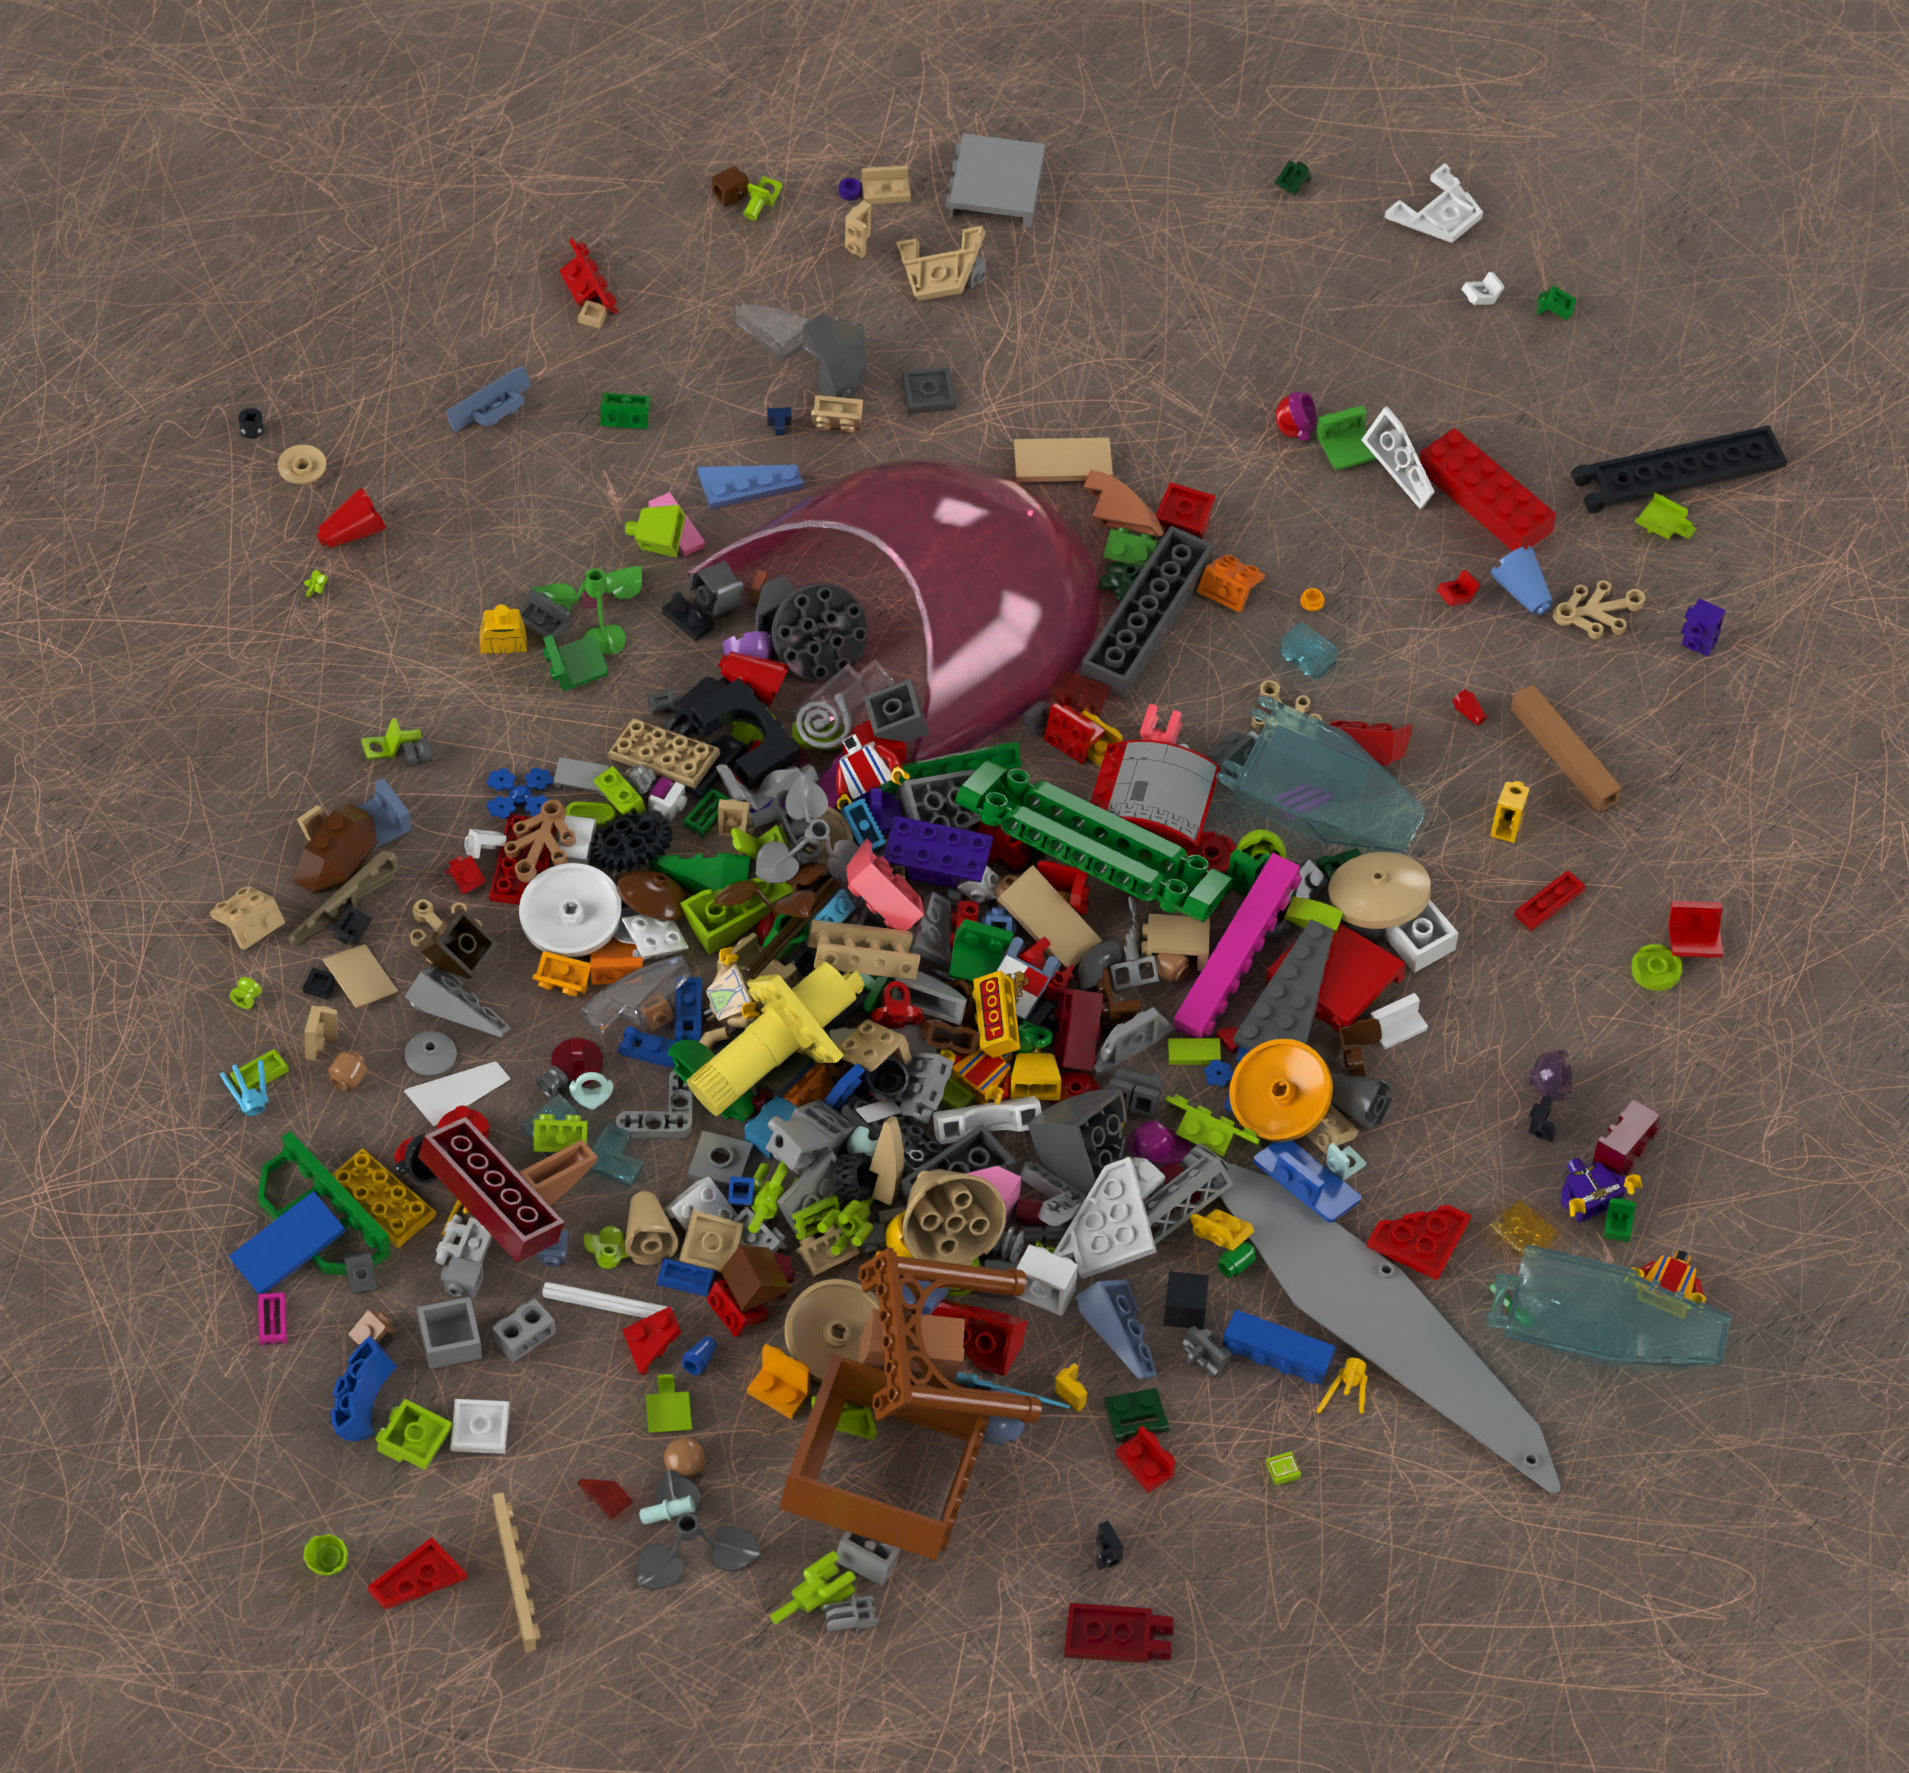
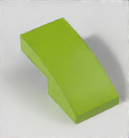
[1284,896,1343,933]

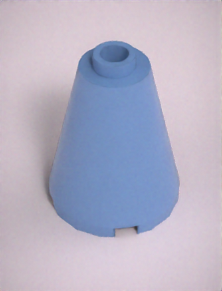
[1490,546,1553,615]

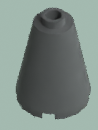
[1330,1072,1393,1130]

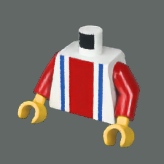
[836,734,910,811]

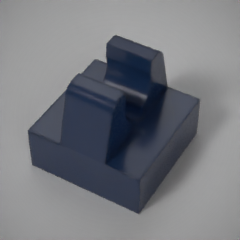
[767,407,792,435]

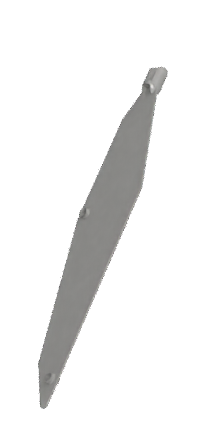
[1183,1142,1561,1494]

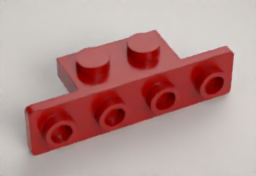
[559,238,619,315]

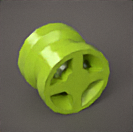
[229,977,262,1009]

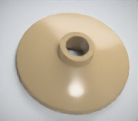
[278,445,326,484]

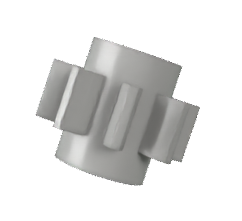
[625,764,656,795]

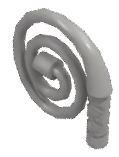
[796,693,854,749]

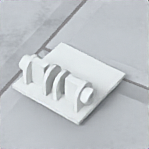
[622,914,689,961]

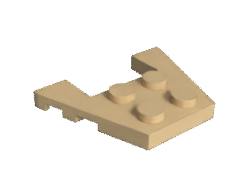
[897,226,986,301]

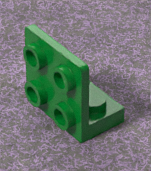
[949,919,1014,984]

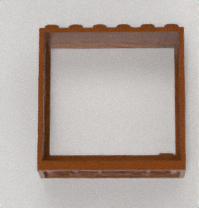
[779,1354,990,1561]

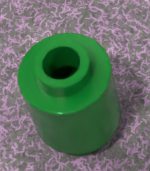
[1216,1241,1256,1279]

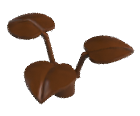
[714,863,826,918]

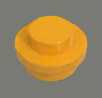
[1300,588,1325,611]

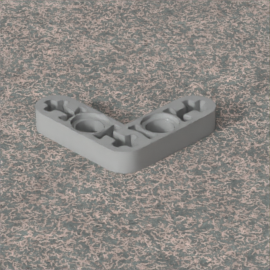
[616,1070,693,1138]
[1019,1161,1086,1226]

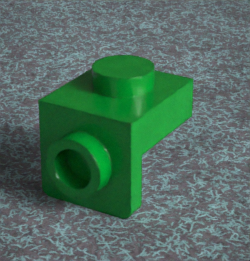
[1603,1198,1636,1242]

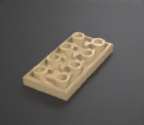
[1014,438,1113,482]
[608,718,720,788]
[997,865,1102,971]

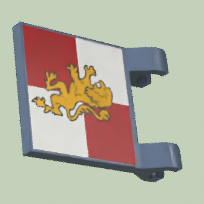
[996,937,1061,1021]

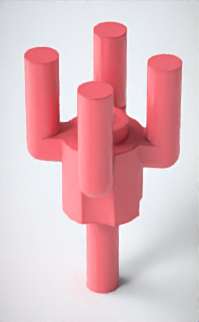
[1140,704,1182,744]

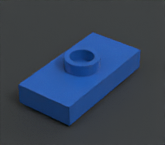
[657,1258,716,1297]

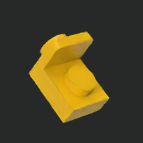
[1055,1363,1087,1412]

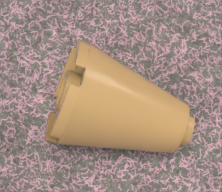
[625,1191,678,1265]

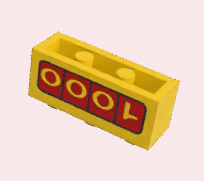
[972,970,1020,1058]

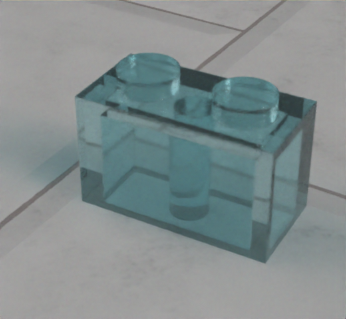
[1280,622,1338,680]

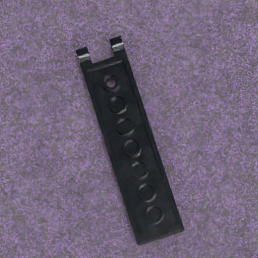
[1571,425,1787,513]

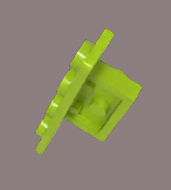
[1164,1094,1262,1157]

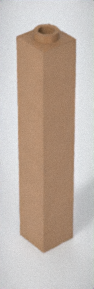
[1510,685,1622,813]

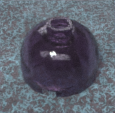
[1529,1050,1572,1101]

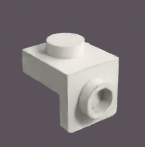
[1462,272,1504,305]
[648,782,687,822]

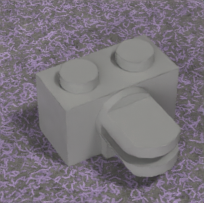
[836,1531,901,1586]

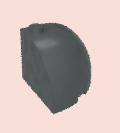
[1027,1089,1126,1195]

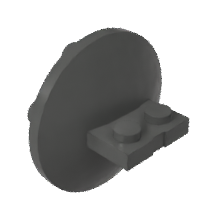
[772,582,869,682]

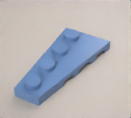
[697,465,804,509]

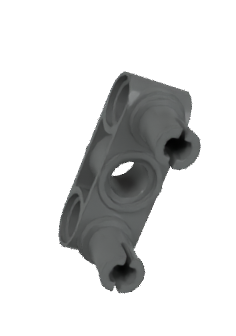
[750,791,821,866]

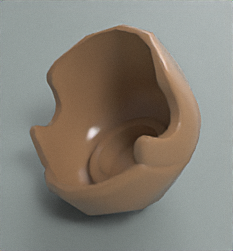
[663,1438,708,1479]

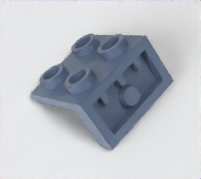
[358,778,411,850]

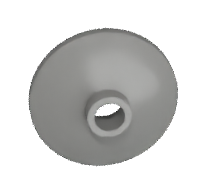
[404,1031,457,1077]

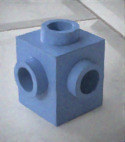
[981,907,1017,935]

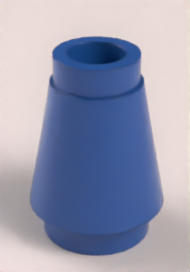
[682,1336,717,1375]

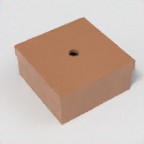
[858,1309,965,1388]

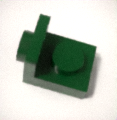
[1274,160,1312,196]

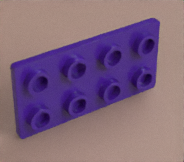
[883,816,993,889]

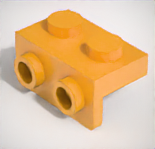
[532,951,591,997]

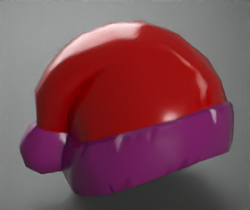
[1275,392,1317,442]

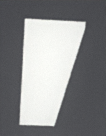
[404,1061,511,1126]

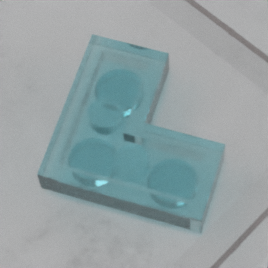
[589,1123,643,1188]

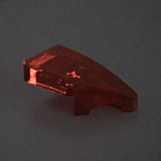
[577,1479,633,1520]

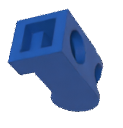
[728,1176,754,1208]

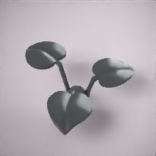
[637,1469,761,1589]

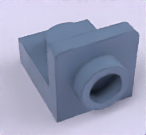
[538,1230,569,1267]

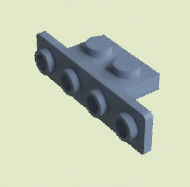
[446,366,531,432]

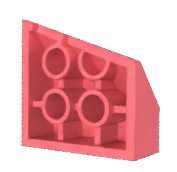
[846,839,924,931]

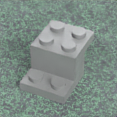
[765,1099,857,1176]

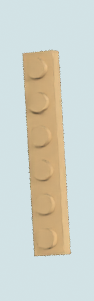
[493,1493,540,1653]

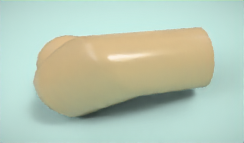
[699,1027,730,1051]

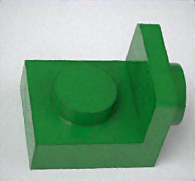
[1536,285,1576,320]

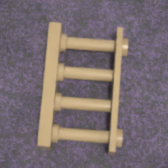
[806,919,921,980]

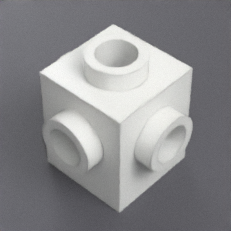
[957,866,1001,904]

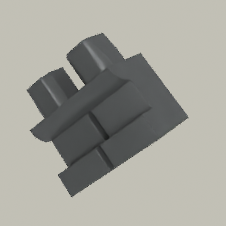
[1108,1066,1163,1118]

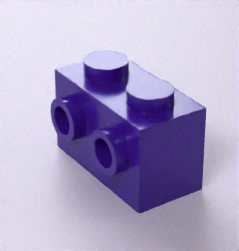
[1681,598,1726,656]

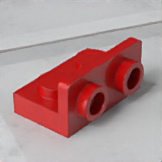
[706,1279,769,1337]
[1115,1425,1176,1493]

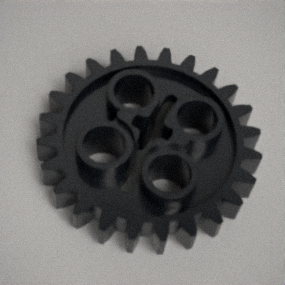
[591,809,673,873]

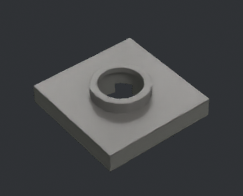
[688,1131,753,1189]

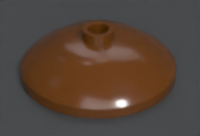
[617,870,689,921]

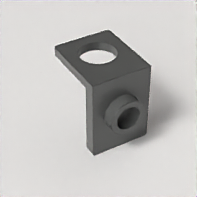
[342,1249,377,1294]

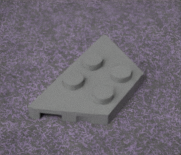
[1090,1007,1176,1078]

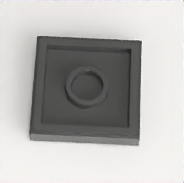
[902,367,956,414]

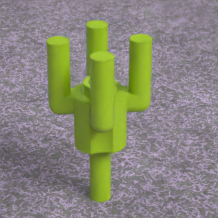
[748,1160,799,1233]
[817,1197,875,1255]
[770,1551,856,1624]

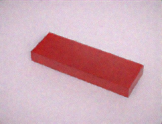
[1514,870,1586,931]

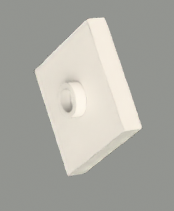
[450,1399,510,1454]

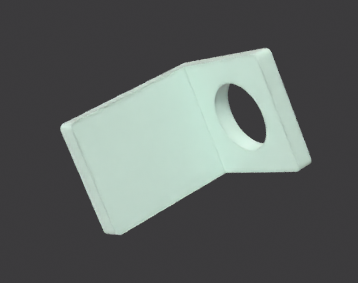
[1326,1143,1366,1181]

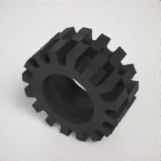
[833,1153,877,1201]

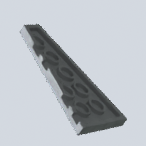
[1233,919,1334,1051]

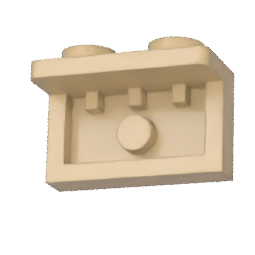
[845,200,871,258]

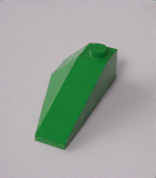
[649,853,751,895]

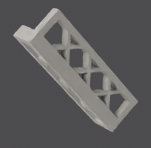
[1144,1153,1234,1245]

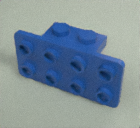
[1253,1141,1361,1223]

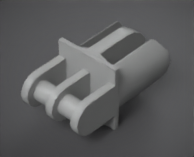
[823,1595,879,1632]

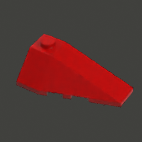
[931,1299,1028,1376]

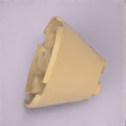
[903,1169,1006,1265]

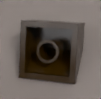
[421,908,499,979]

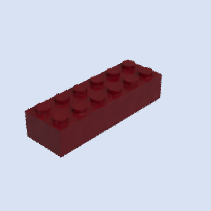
[418,1117,565,1263]

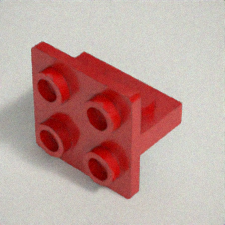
[1044,703,1105,764]

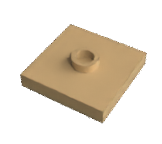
[679,1210,744,1274]

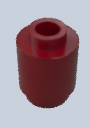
[1016,1198,1048,1226]

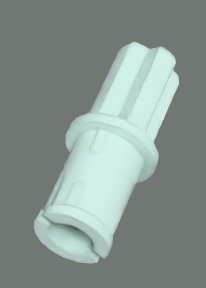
[640,1495,695,1524]

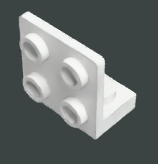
[663,1177,738,1231]

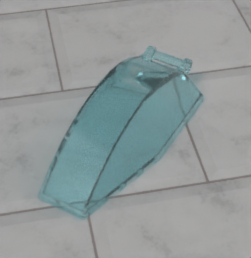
[1485,1245,1732,1371]

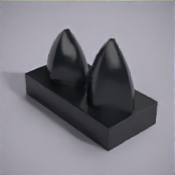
[662,592,714,642]

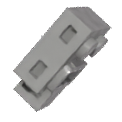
[895,1051,954,1124]

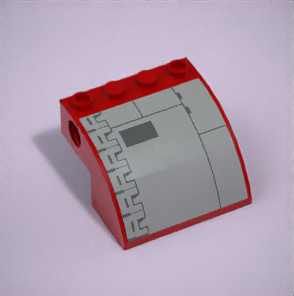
[1090,740,1220,849]

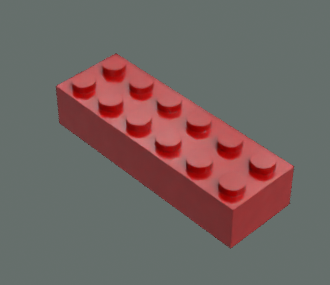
[1419,427,1556,551]

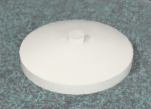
[519,863,622,958]

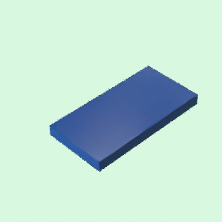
[228,1191,346,1294]

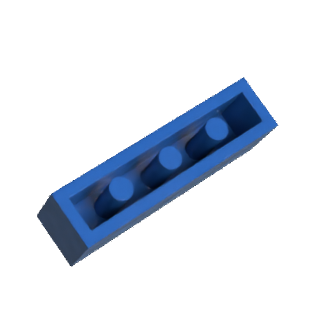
[1222,1309,1336,1385]

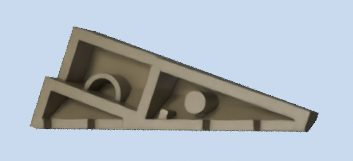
[287,850,399,947]

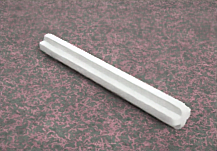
[542,1282,673,1318]

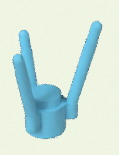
[220,1060,269,1116]

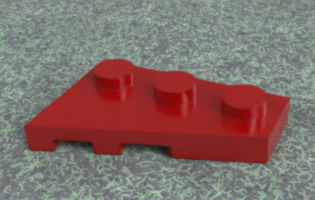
[367,1537,468,1610]

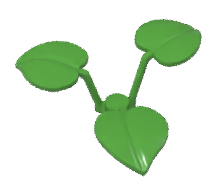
[532,566,642,655]

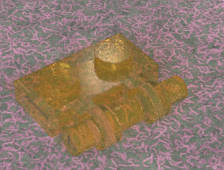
[1489,1199,1558,1261]

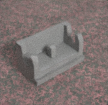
[553,757,609,796]

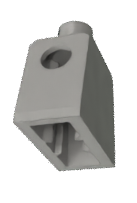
[768,1116,834,1171]

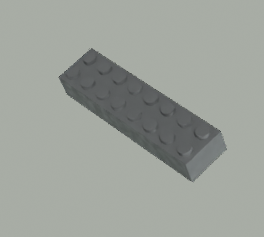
[1080,526,1214,699]

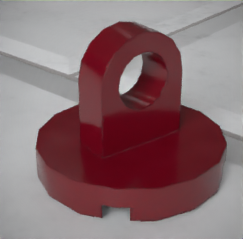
[551,1036,603,1086]

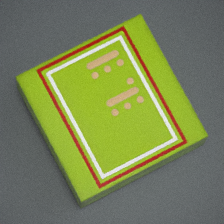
[1265,1451,1301,1486]

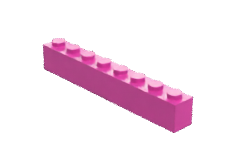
[1173,853,1302,1038]

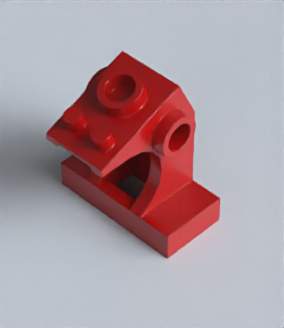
[1018,936,1074,1003]

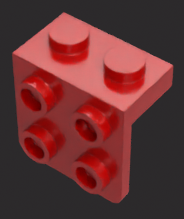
[1037,861,1090,917]

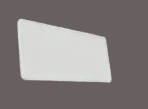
[856,1101,902,1123]

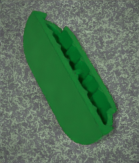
[668,1039,754,1122]

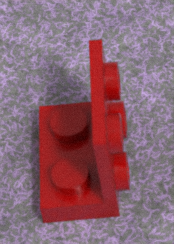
[1668,901,1723,958]

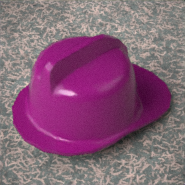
[1127,1121,1190,1164]

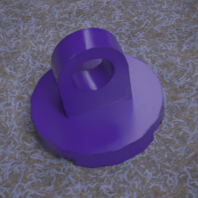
[854,788,902,835]

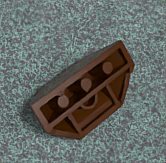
[293,803,378,894]

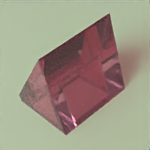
[583,589,597,608]

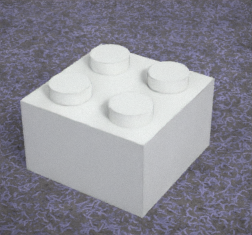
[1384,900,1458,973]
[1014,1244,1078,1316]

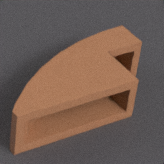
[1084,470,1164,537]
[519,1140,598,1206]

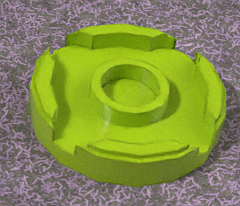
[1631,944,1683,991]

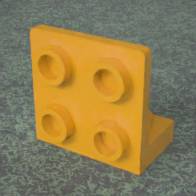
[747,1344,811,1419]

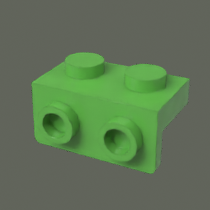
[1103,527,1159,568]

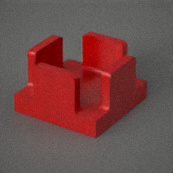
[1156,482,1216,539]

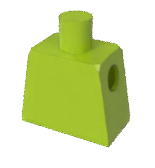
[625,505,686,557]

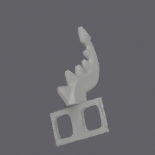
[1110,896,1159,991]

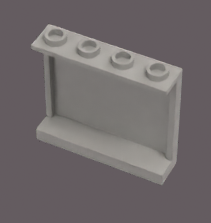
[945,133,1045,228]

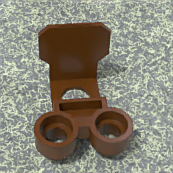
[1338,1018,1382,1077]

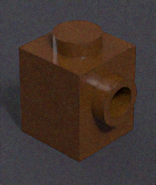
[712,166,749,207]

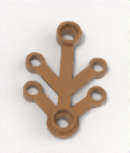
[504,800,576,883]

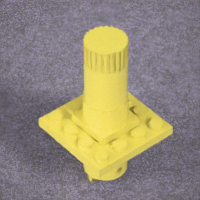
[686,962,865,1116]

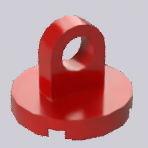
[871,981,923,1029]

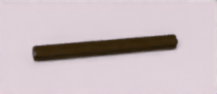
[744,878,841,980]

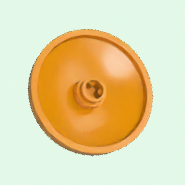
[1229,1039,1333,1142]

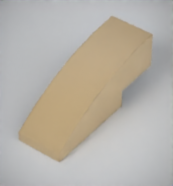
[869,1116,904,1205]

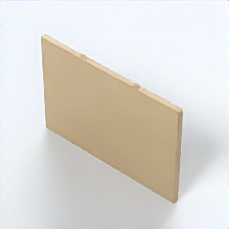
[323,944,399,1008]

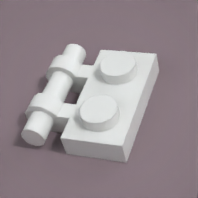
[435,1215,492,1264]

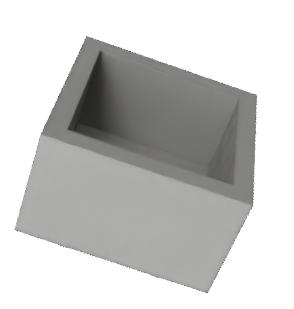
[417,1297,482,1369]

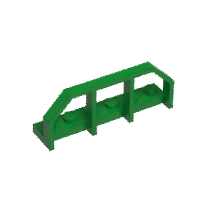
[258,1131,391,1276]

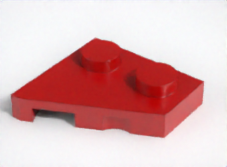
[622,1306,682,1376]

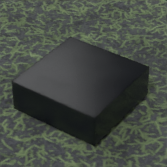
[303,967,337,1000]

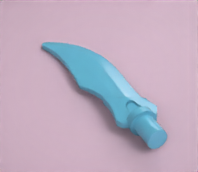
[956,1372,1070,1408]

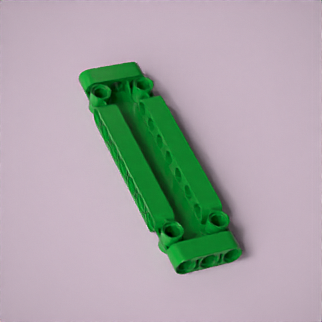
[955,760,1234,923]

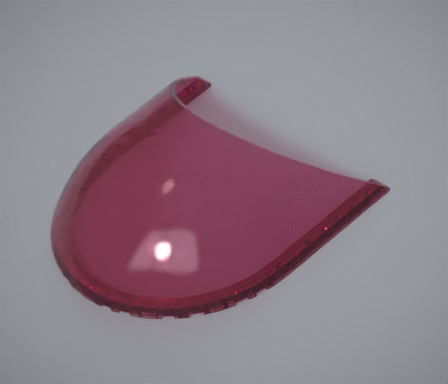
[688,458,1100,764]

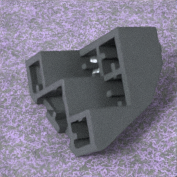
[803,314,866,399]

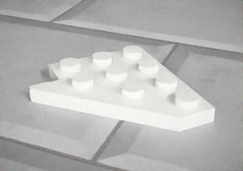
[1053,1157,1156,1279]

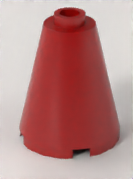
[315,488,386,549]
[717,651,790,710]

